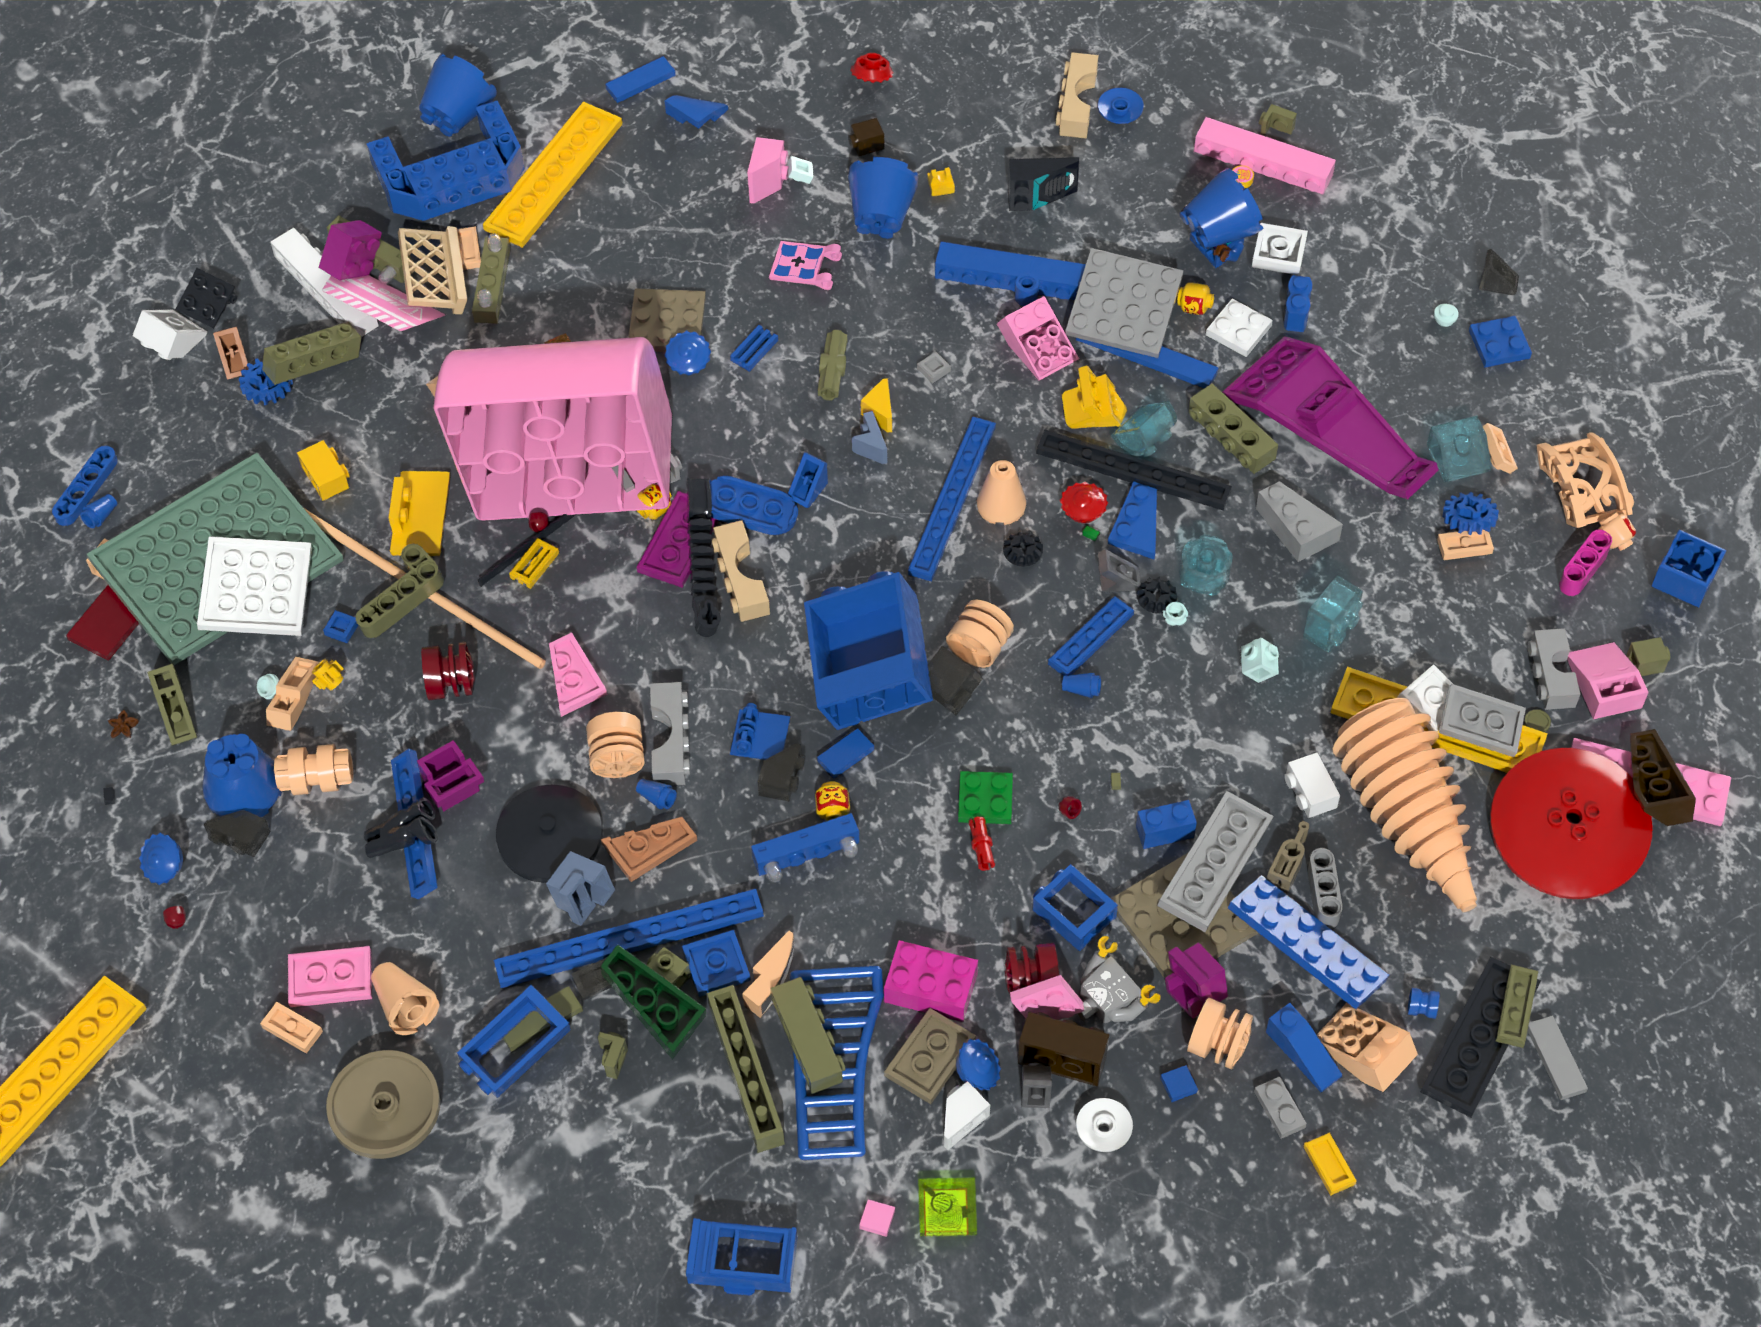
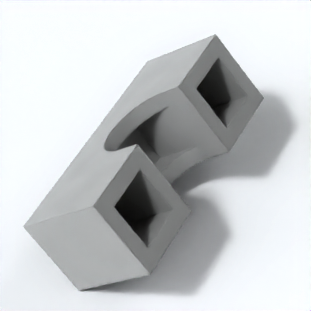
[1528,628,1580,710]

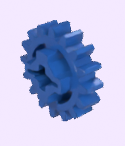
[239,358,293,405]
[1443,492,1499,535]

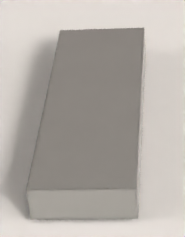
[1527,1016,1588,1100]

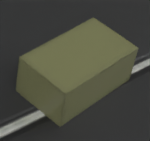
[1111,773,1121,790]

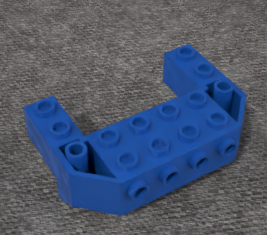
[366,101,525,221]

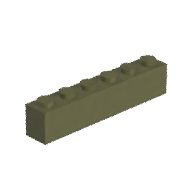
[707,985,785,1153]

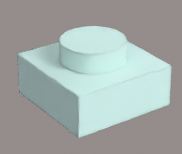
[788,156,813,184]

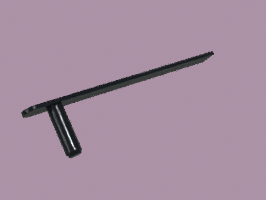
[478,514,577,587]

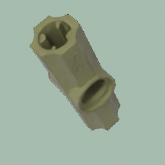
[818,330,848,401]

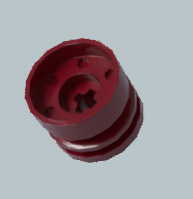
[421,642,475,701]
[1004,943,1059,1005]

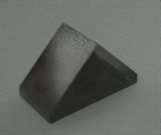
[1479,249,1519,295]

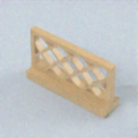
[398,226,467,314]

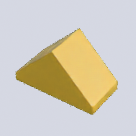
[861,379,892,433]

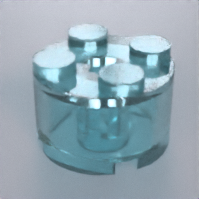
[1180,535,1233,596]

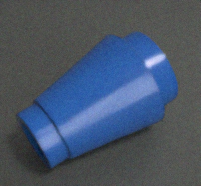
[80,494,117,528]
[1062,673,1101,698]
[636,778,677,809]

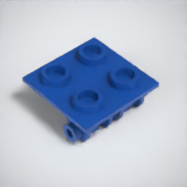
[730,703,791,762]

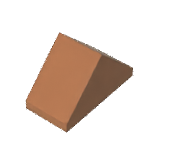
[213,326,248,379]

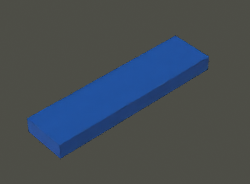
[1048,596,1134,676]

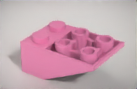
[997,296,1079,381]
[1567,642,1648,719]

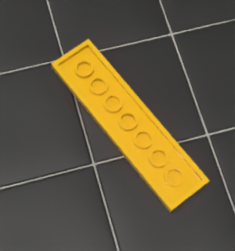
[483,102,622,248]
[1330,667,1548,773]
[0,976,147,1167]

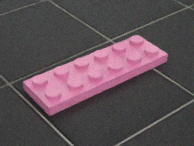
[1571,738,1731,826]

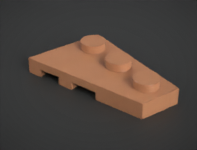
[601,817,697,882]

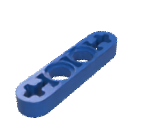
[52,446,118,526]

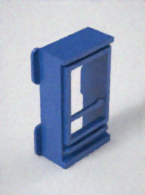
[686,1218,798,1296]

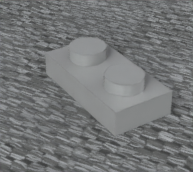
[1254,1077,1306,1139]

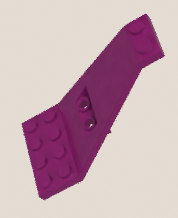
[1222,336,1439,500]

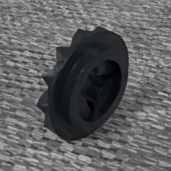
[1003,531,1043,567]
[1137,576,1178,614]

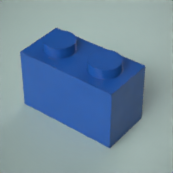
[1136,800,1197,849]

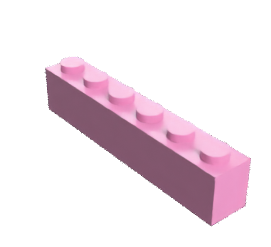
[1194,117,1336,194]

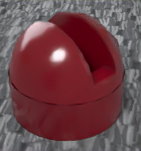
[528,512,549,533]
[1058,796,1082,819]
[163,906,186,929]

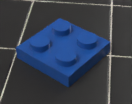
[1469,316,1532,368]
[682,930,751,997]

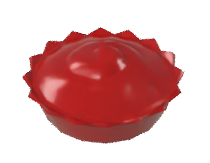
[850,53,894,83]
[1060,482,1108,523]

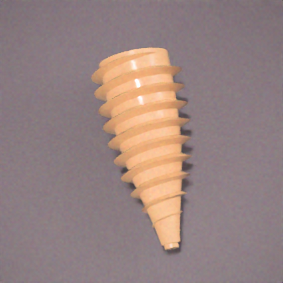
[1333,698,1477,912]

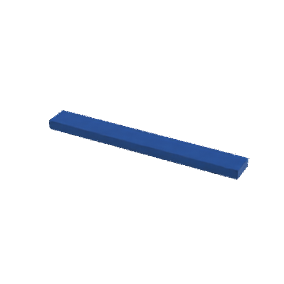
[908,417,996,582]

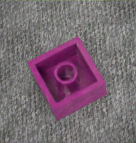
[318,220,382,280]

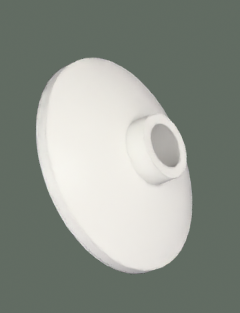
[1076,1098,1133,1152]

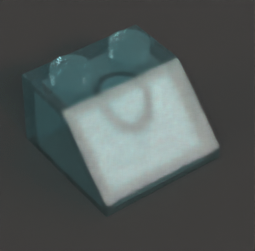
[1427,416,1492,482]

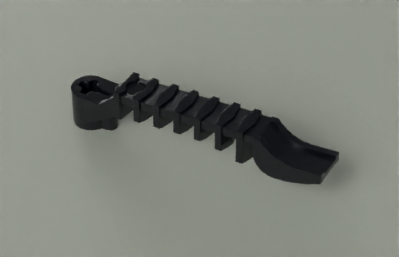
[686,478,721,637]

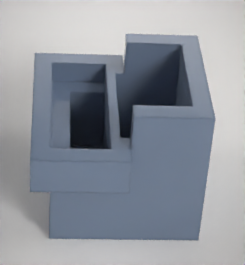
[546,851,615,926]

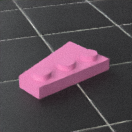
[549,633,607,717]

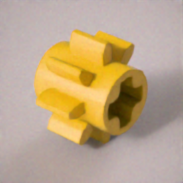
[312,659,344,691]

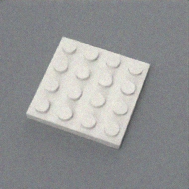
[197,537,312,636]

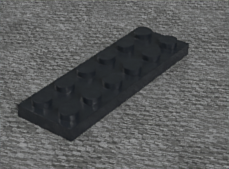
[1420,956,1541,1118]

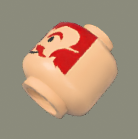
[1598,512,1636,551]

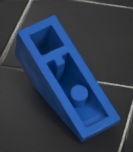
[1266,1003,1342,1092]

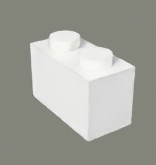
[1285,753,1340,818]

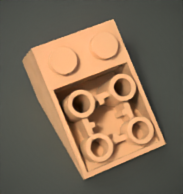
[1317,1003,1418,1092]

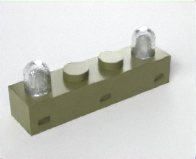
[324,216,412,284]
[472,233,511,324]

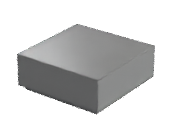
[917,352,951,384]

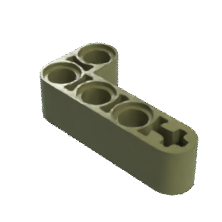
[356,544,444,638]

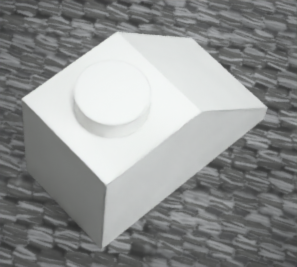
[944,1081,990,1150]

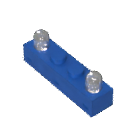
[751,813,859,883]

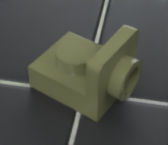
[1259,104,1297,135]
[597,1032,628,1079]

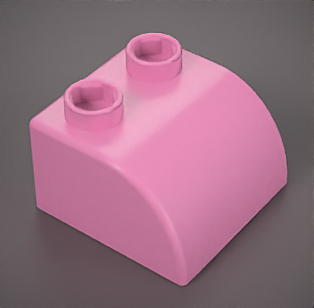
[434,337,672,521]

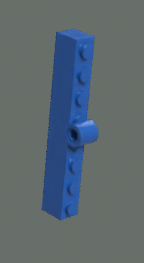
[935,242,1086,306]

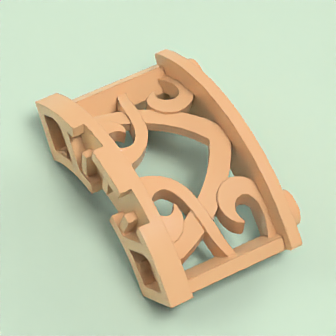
[1537,433,1634,528]

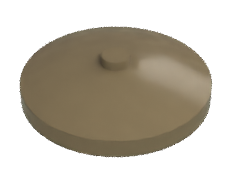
[326,1050,440,1159]

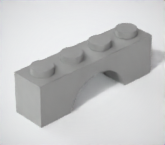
[650,682,690,786]

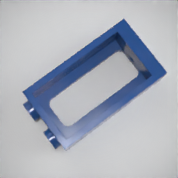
[457,985,571,1098]

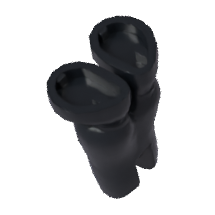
[364,797,438,858]

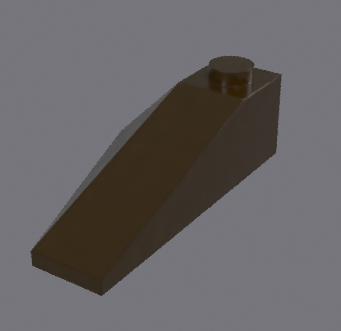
[1630,729,1696,826]

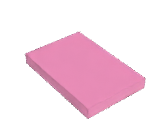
[288,946,372,1008]

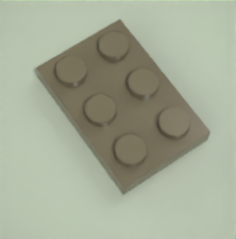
[884,1008,976,1104]

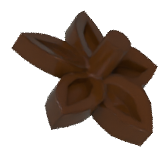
[108,710,139,738]

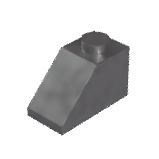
[1022,1063,1052,1108]

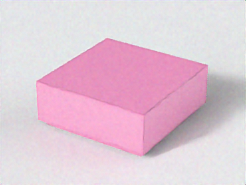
[859,1200,895,1237]

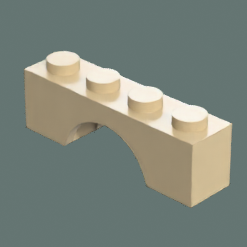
[1056,53,1099,138]
[711,521,770,622]

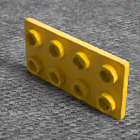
[389,471,450,556]

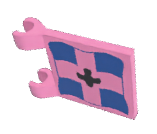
[769,241,842,290]

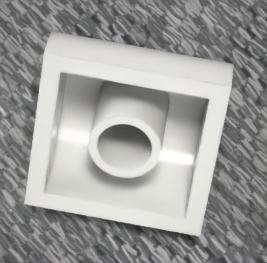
[1252,223,1308,275]

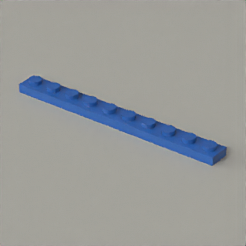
[494,889,764,988]

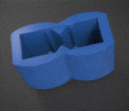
[1283,275,1312,332]

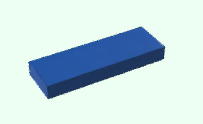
[605,56,676,103]

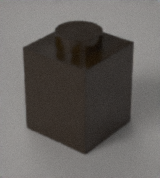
[848,118,885,156]

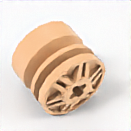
[946,600,1014,668]
[586,712,645,778]
[1187,998,1253,1070]

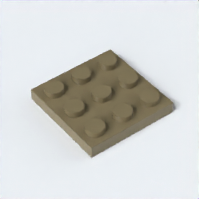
[629,289,706,352]

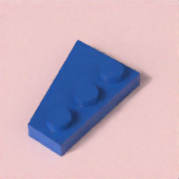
[1108,482,1157,560]

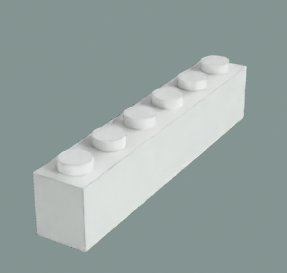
[271,228,378,337]

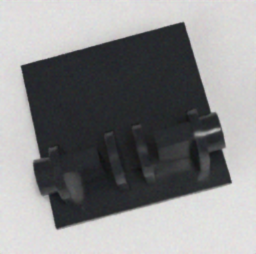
[175,268,237,329]

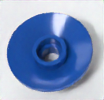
[1098,88,1144,124]

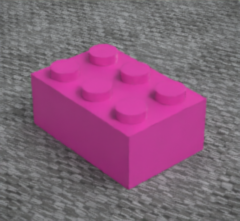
[884,940,978,1022]

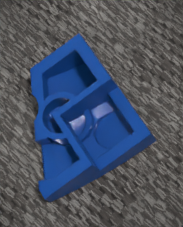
[665,95,728,129]

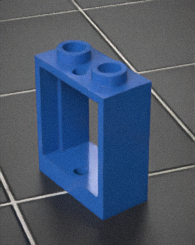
[1033,864,1118,951]

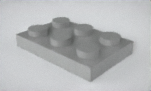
[1439,684,1526,757]

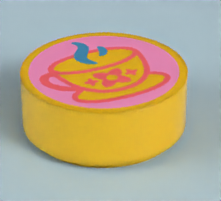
[1233,166,1254,188]

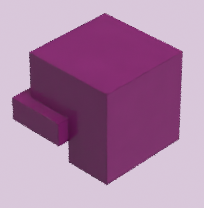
[417,740,484,812]
[1165,942,1228,1019]

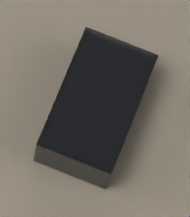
[103,787,115,805]

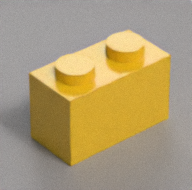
[297,440,350,501]

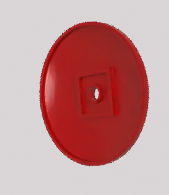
[1490,748,1653,899]

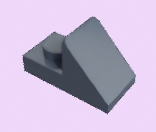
[852,411,887,464]

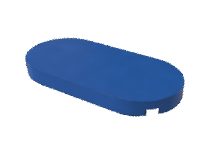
[709,476,798,535]

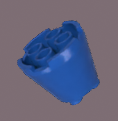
[419,54,497,137]
[848,157,919,239]
[1180,168,1264,249]
[202,734,283,823]

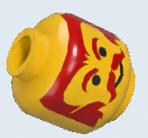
[1177,282,1214,315]
[637,483,672,520]
[815,781,850,821]

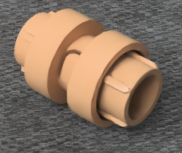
[274,744,353,795]

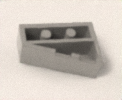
[1256,481,1343,562]

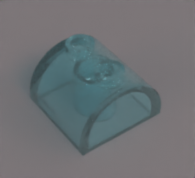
[1111,401,1177,457]

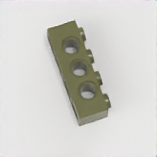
[262,321,361,385]
[1188,383,1278,474]

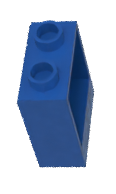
[804,571,933,730]

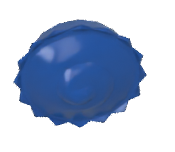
[664,330,711,375]
[139,833,183,885]
[956,1039,1001,1091]

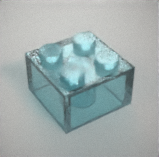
[1303,575,1363,653]

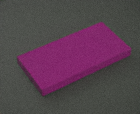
[636,491,719,588]

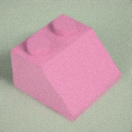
[747,137,789,203]

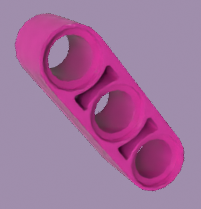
[1559,530,1612,596]

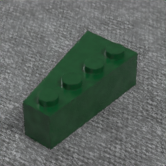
[601,945,706,1060]

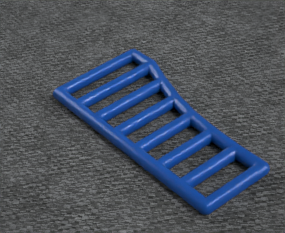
[790,966,884,1160]

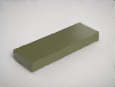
[1496,964,1539,1048]
[503,986,583,1052]

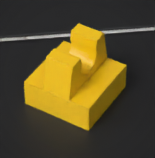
[927,167,955,196]

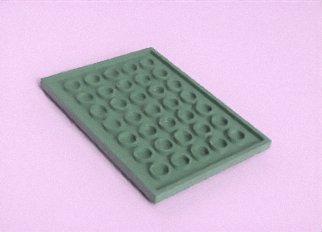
[87,453,344,665]

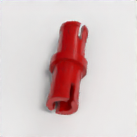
[969,817,995,871]

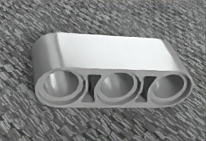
[1307,848,1342,929]

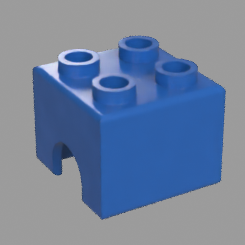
[1651,530,1726,608]

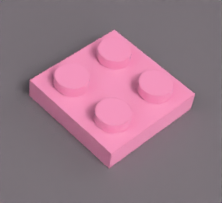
[1010,975,1084,1020]

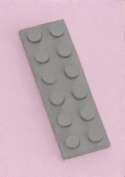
[1157,791,1274,932]

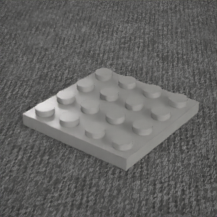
[1065,248,1184,358]

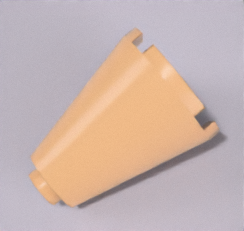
[977,460,1026,525]
[371,962,440,1035]

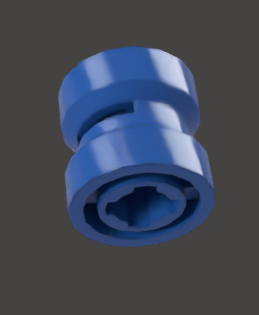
[1407,988,1440,1019]

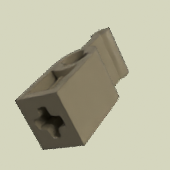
[1267,821,1309,894]

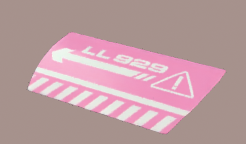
[322,275,445,331]

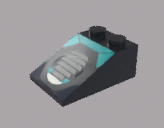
[1008,157,1079,211]

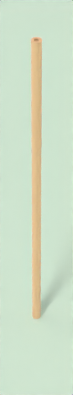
[304,508,546,669]

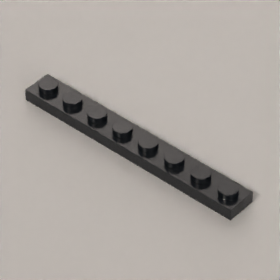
[1036,430,1232,511]

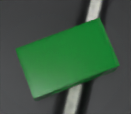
[1082,526,1100,541]

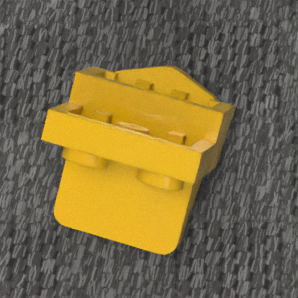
[1062,365,1127,429]

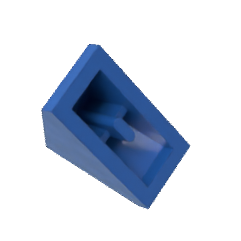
[788,453,828,508]

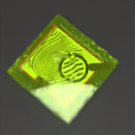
[918,1177,977,1236]

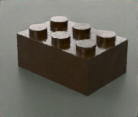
[1018,1012,1110,1087]

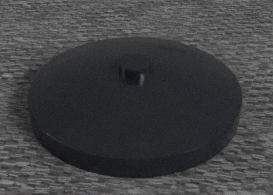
[496,784,603,883]

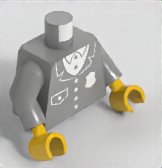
[1077,936,1160,1023]

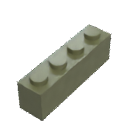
[770,977,846,1094]

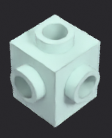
[1241,638,1279,683]

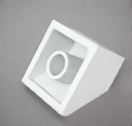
[133,310,207,360]

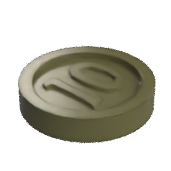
[1524,710,1551,733]

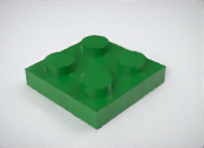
[958,771,1013,824]

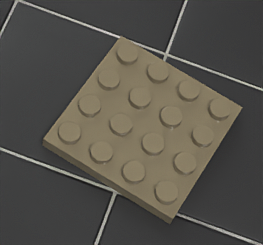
[1111,852,1258,978]

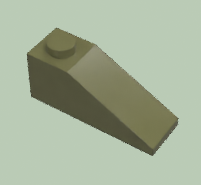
[147,664,197,746]

